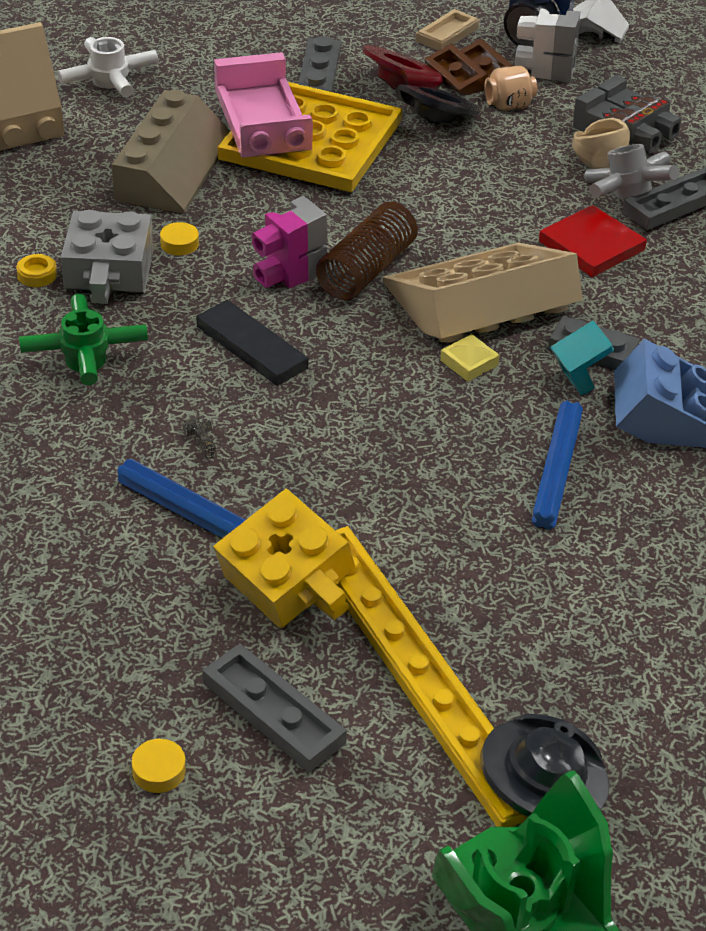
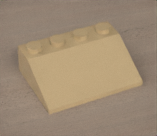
[0,22,64,151]
[383,242,583,342]

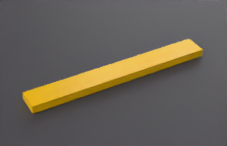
[335,526,528,827]

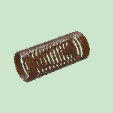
[316,201,418,301]

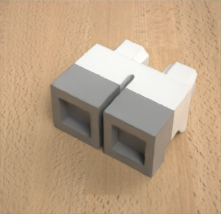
[515,9,581,83]

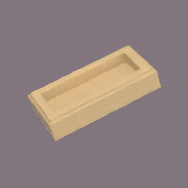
[416,9,480,51]

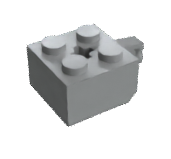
[61,210,153,304]

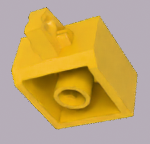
[213,488,355,628]

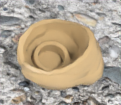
[572,118,630,169]

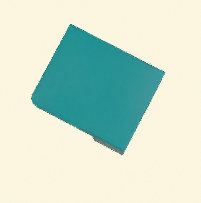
[551,320,614,395]

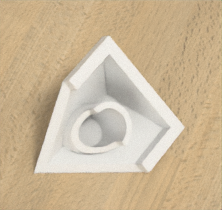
[573,0,629,43]

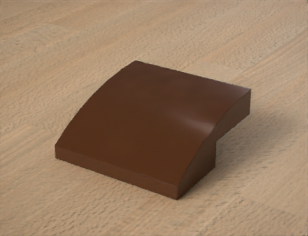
[424,39,514,95]

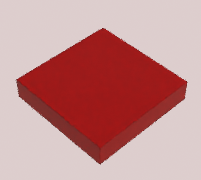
[539,205,647,277]

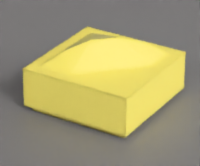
[440,334,500,382]

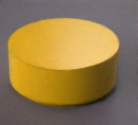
[160,222,199,256]
[16,254,57,287]
[131,739,186,793]

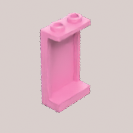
[214,52,313,158]

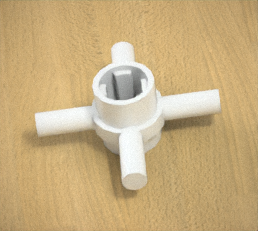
[58,37,158,97]

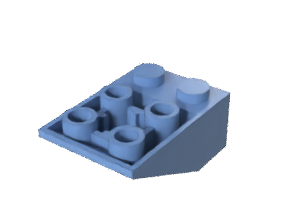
[614,338,706,448]

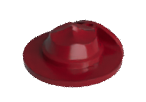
[362,45,443,89]

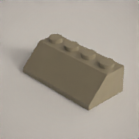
[112,90,230,214]

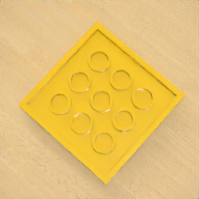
[218,82,403,192]

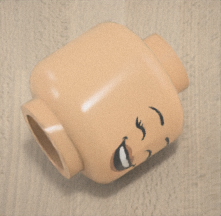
[484,66,537,111]

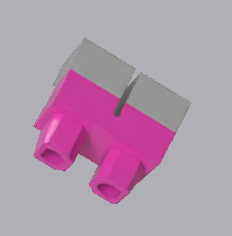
[251,195,328,289]

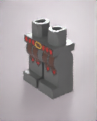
[573,75,682,154]

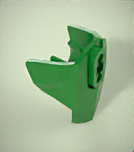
[432,770,620,931]

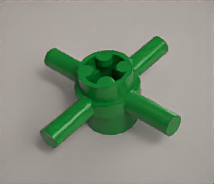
[19,294,148,386]

